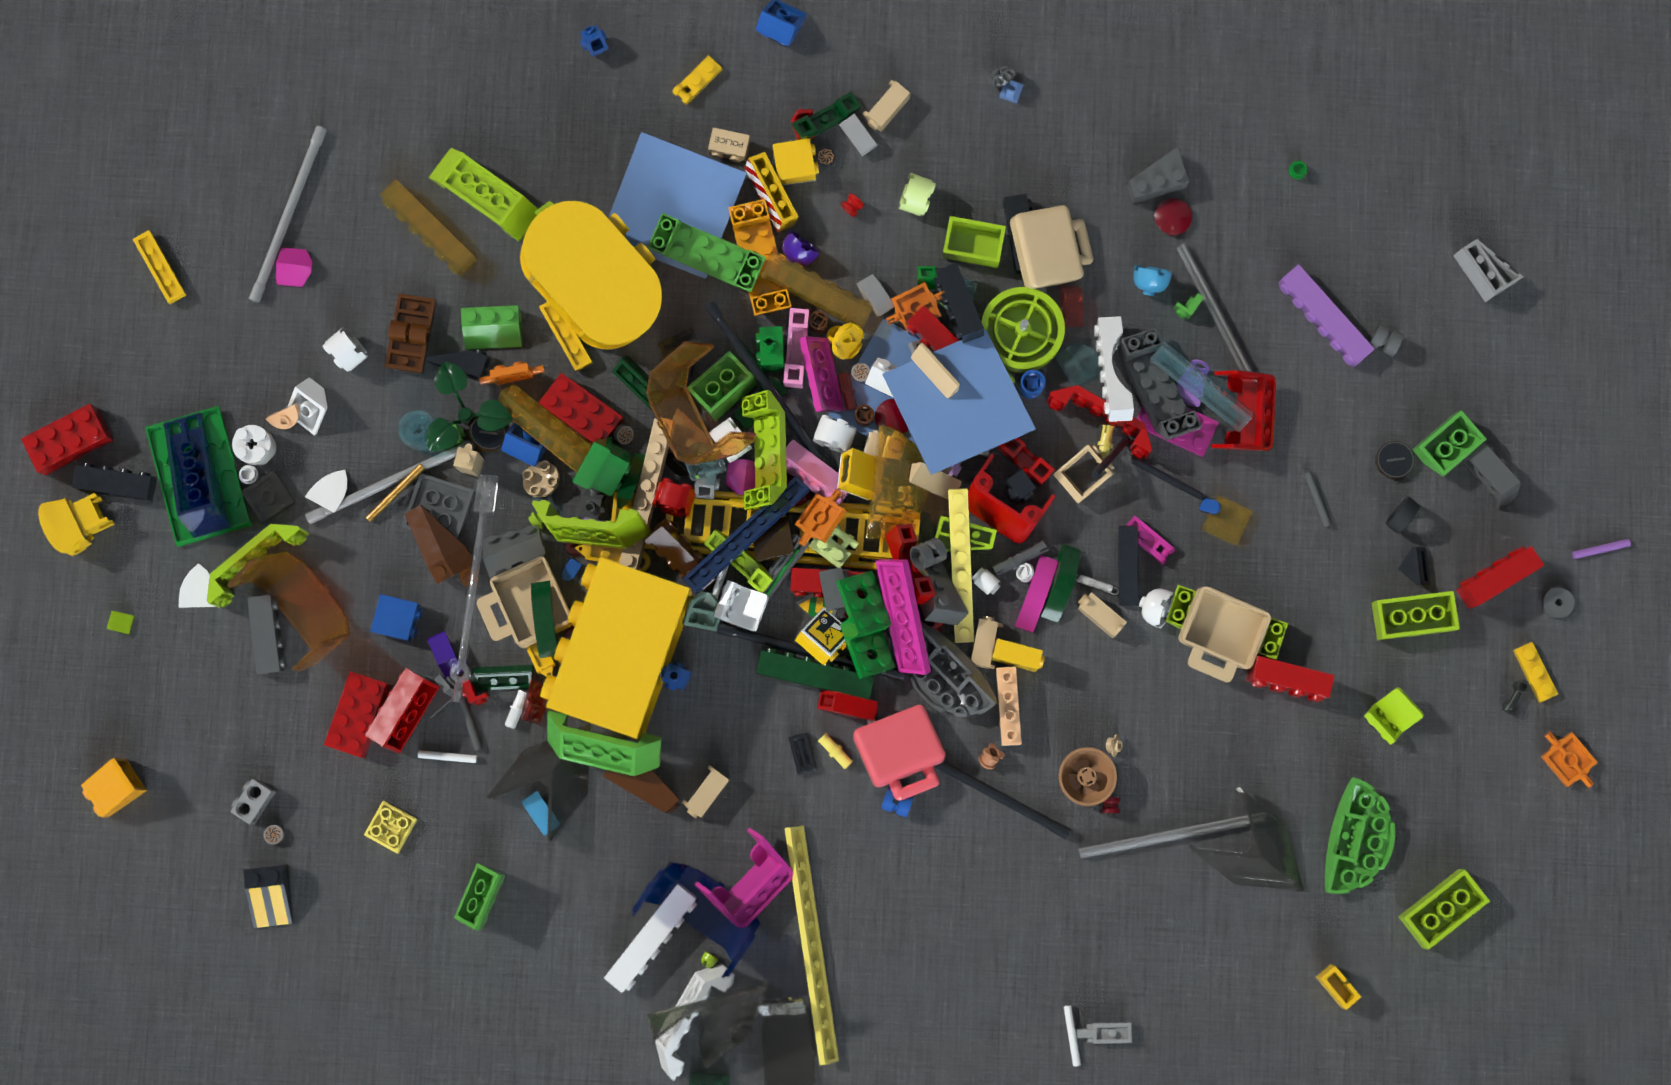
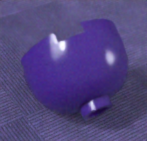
[782,230,820,266]

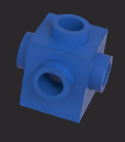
[580,25,609,57]
[660,662,692,691]

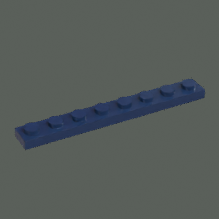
[683,476,810,594]

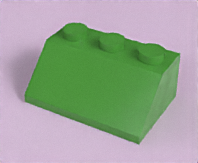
[461,305,523,350]
[687,351,758,422]
[1412,410,1486,476]
[454,863,506,931]

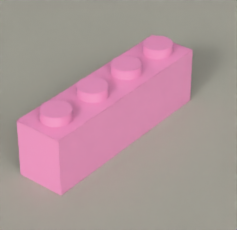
[786,440,849,506]

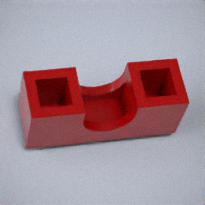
[998,437,1055,487]

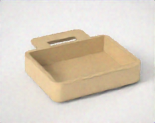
[1010,205,1093,289]
[477,556,572,648]
[1178,586,1271,682]

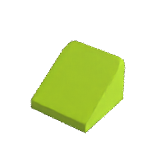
[107,610,134,635]

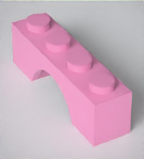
[783,308,809,389]

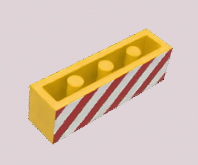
[744,152,798,232]

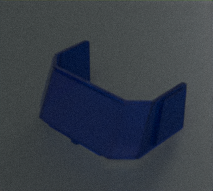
[631,861,761,979]

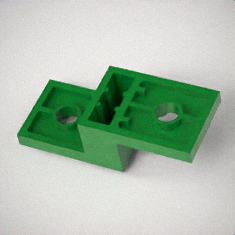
[836,571,895,679]

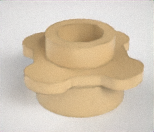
[1106,734,1123,757]

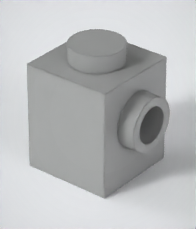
[695,469,720,500]

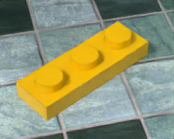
[1513,642,1558,703]

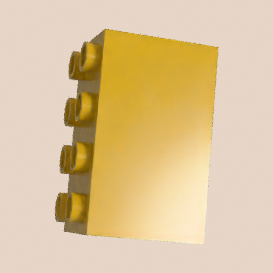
[541,557,694,740]

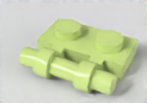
[809,525,859,568]

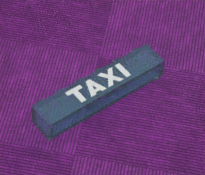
[1150,341,1253,432]

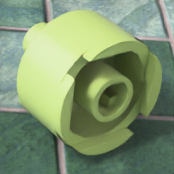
[899,173,936,216]

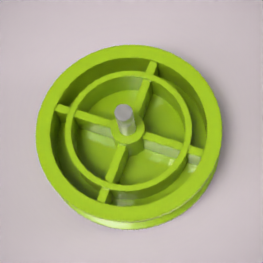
[981,287,1065,373]

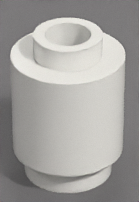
[972,567,1001,595]

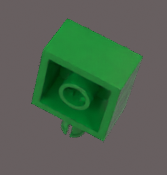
[756,326,784,373]

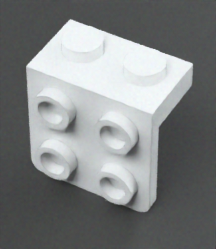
[714,580,769,631]

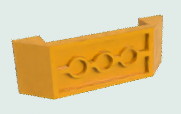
[728,199,792,316]

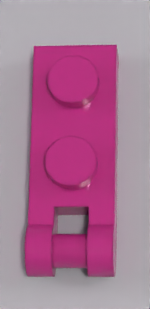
[1126,515,1175,565]

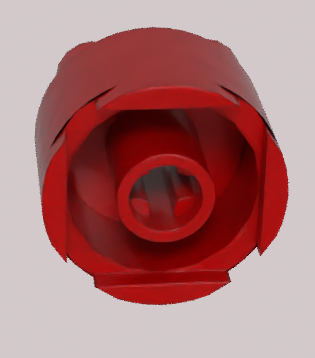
[652,478,696,518]

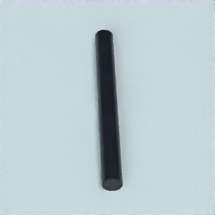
[1092,436,1130,478]
[1132,457,1203,500]

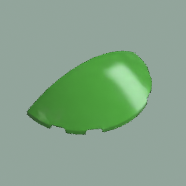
[1325,777,1395,894]

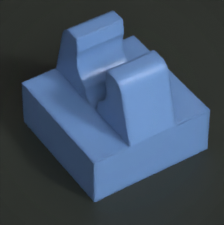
[999,80,1023,104]

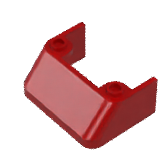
[1211,370,1276,451]
[968,454,1055,544]

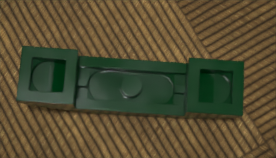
[791,92,862,140]
[1040,544,1081,623]
[531,580,558,659]

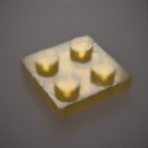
[1201,495,1253,546]

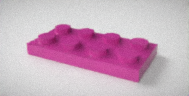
[799,336,845,413]
[1136,405,1219,457]

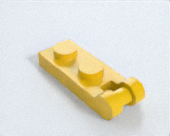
[672,55,722,105]

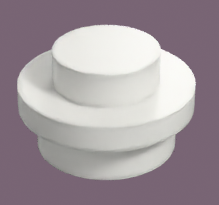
[239,465,259,484]
[1016,563,1034,582]

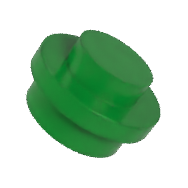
[1288,161,1308,180]

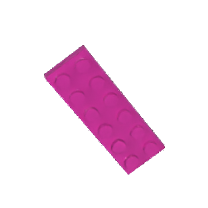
[875,559,931,675]

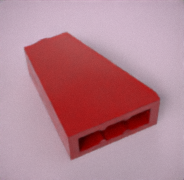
[817,690,878,721]

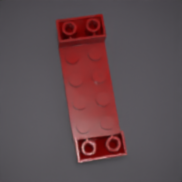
[1046,385,1152,459]

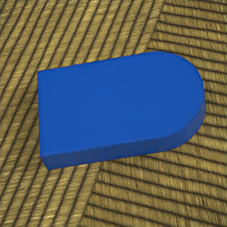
[1199,498,1221,514]
[562,558,582,581]

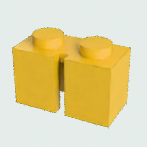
[1316,964,1361,1010]

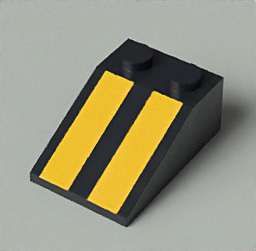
[243,865,293,928]

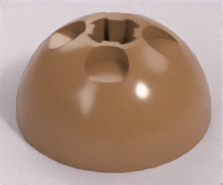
[1059,747,1117,806]

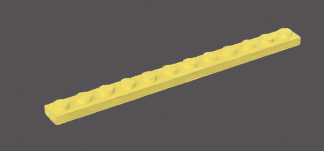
[785,825,839,1065]

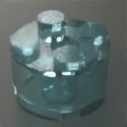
[398,410,435,452]

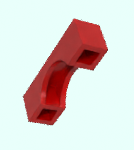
[885,524,936,605]

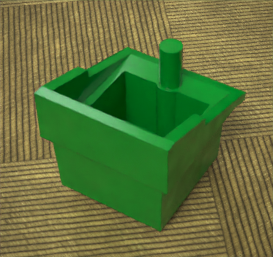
[572,437,631,496]

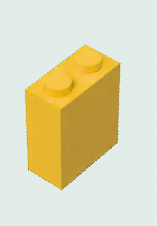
[991,639,1045,672]

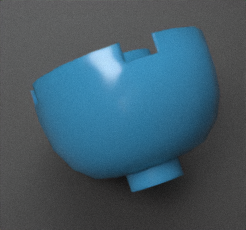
[1133,265,1172,296]

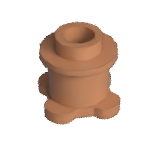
[979,743,1005,769]

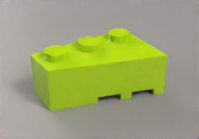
[935,515,997,552]

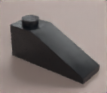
[426,349,490,380]

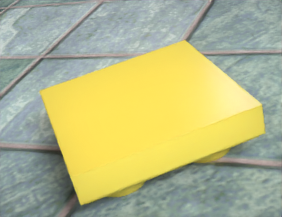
[364,800,418,854]

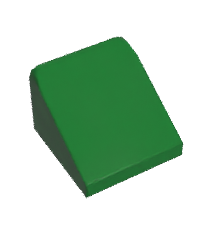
[917,266,936,290]

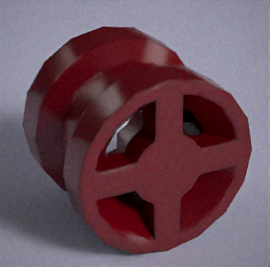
[1101,797,1120,813]

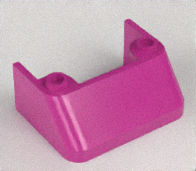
[695,828,793,928]

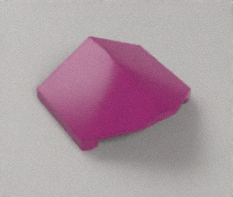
[276,248,313,287]
[726,459,756,495]

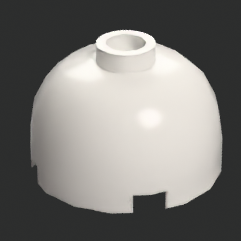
[1139,589,1174,628]

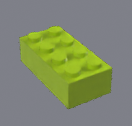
[1371,591,1460,641]
[1398,869,1490,950]

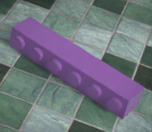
[1278,264,1375,368]

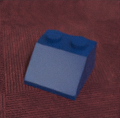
[756,0,807,46]
[501,414,556,467]

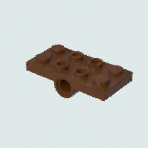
[384,293,437,374]

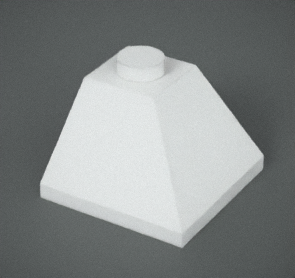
[288,377,327,435]

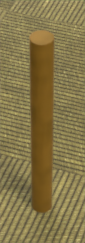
[366,463,425,522]

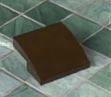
[753,517,795,562]

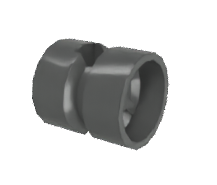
[1369,323,1404,357]
[910,538,947,570]

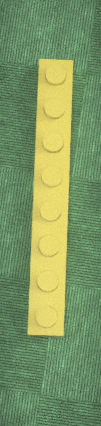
[948,488,974,643]

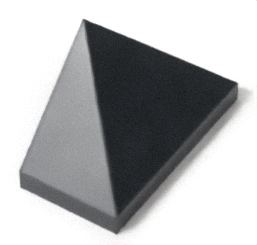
[1398,547,1430,586]

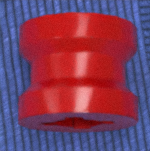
[841,193,864,217]

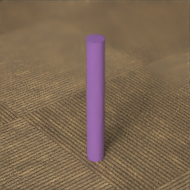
[1572,539,1631,559]

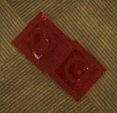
[1061,287,1083,327]
[521,680,547,724]

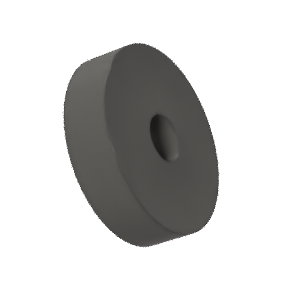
[1541,587,1575,619]

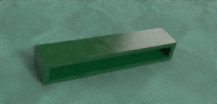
[756,648,875,700]

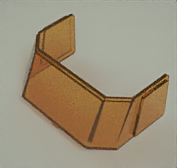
[646,341,757,465]
[227,551,350,672]

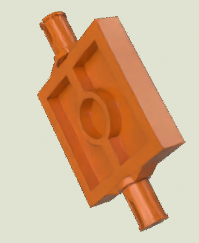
[886,282,942,333]
[479,361,545,385]
[794,489,847,547]
[1541,731,1598,788]

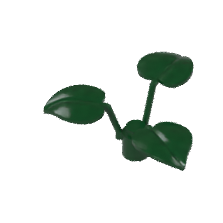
[426,362,513,452]

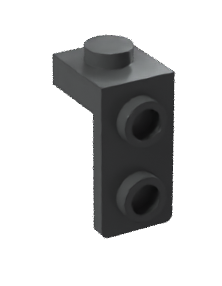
[579,487,606,520]
[425,674,460,718]

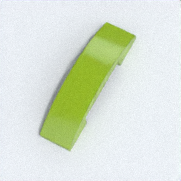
[704,529,774,593]

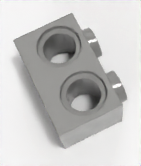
[230,779,276,825]

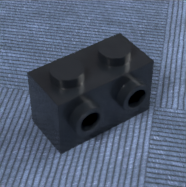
[1004,469,1036,504]

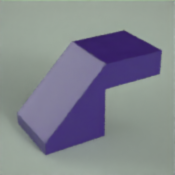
[427,631,464,678]

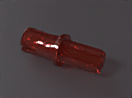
[839,372,858,411]

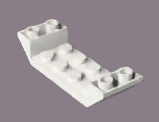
[655,964,735,1080]

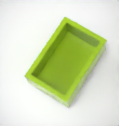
[942,216,1006,268]

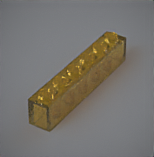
[379,179,478,276]
[760,253,873,328]
[498,384,591,473]

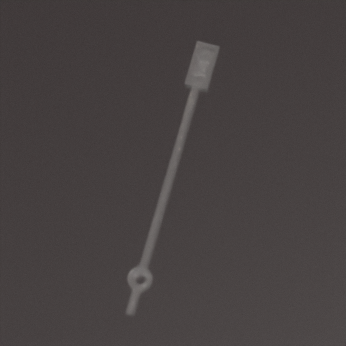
[450,474,499,702]

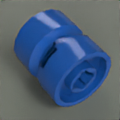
[1019,370,1046,399]
[881,785,914,818]

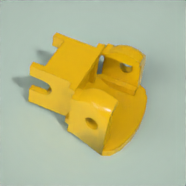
[38,493,115,556]

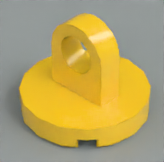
[827,322,864,360]

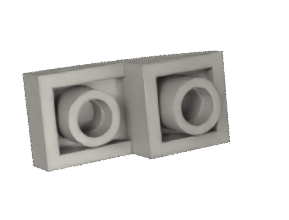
[840,114,877,157]
[856,274,894,316]

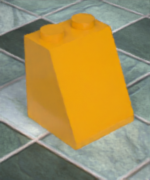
[81,758,147,817]

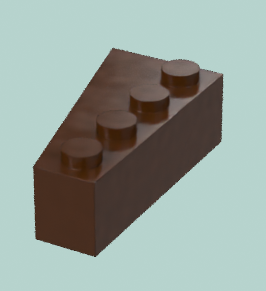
[644,518,716,594]

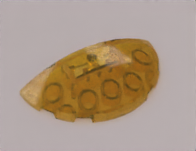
[865,425,929,539]

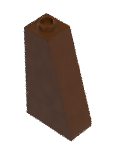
[603,770,680,813]

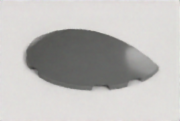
[909,622,998,717]

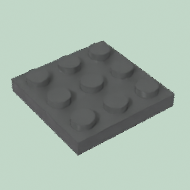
[401,473,475,540]

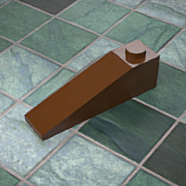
[404,504,476,584]

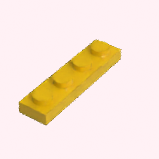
[133,230,186,304]
[539,302,592,372]

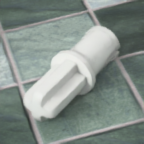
[505,690,530,729]

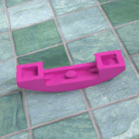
[1015,555,1058,633]

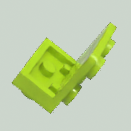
[1364,687,1424,745]

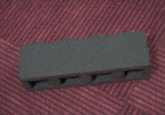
[247,595,286,675]

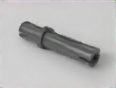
[992,540,1048,577]

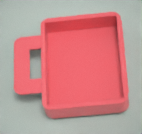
[853,705,945,801]

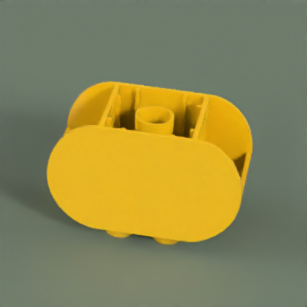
[520,201,662,350]

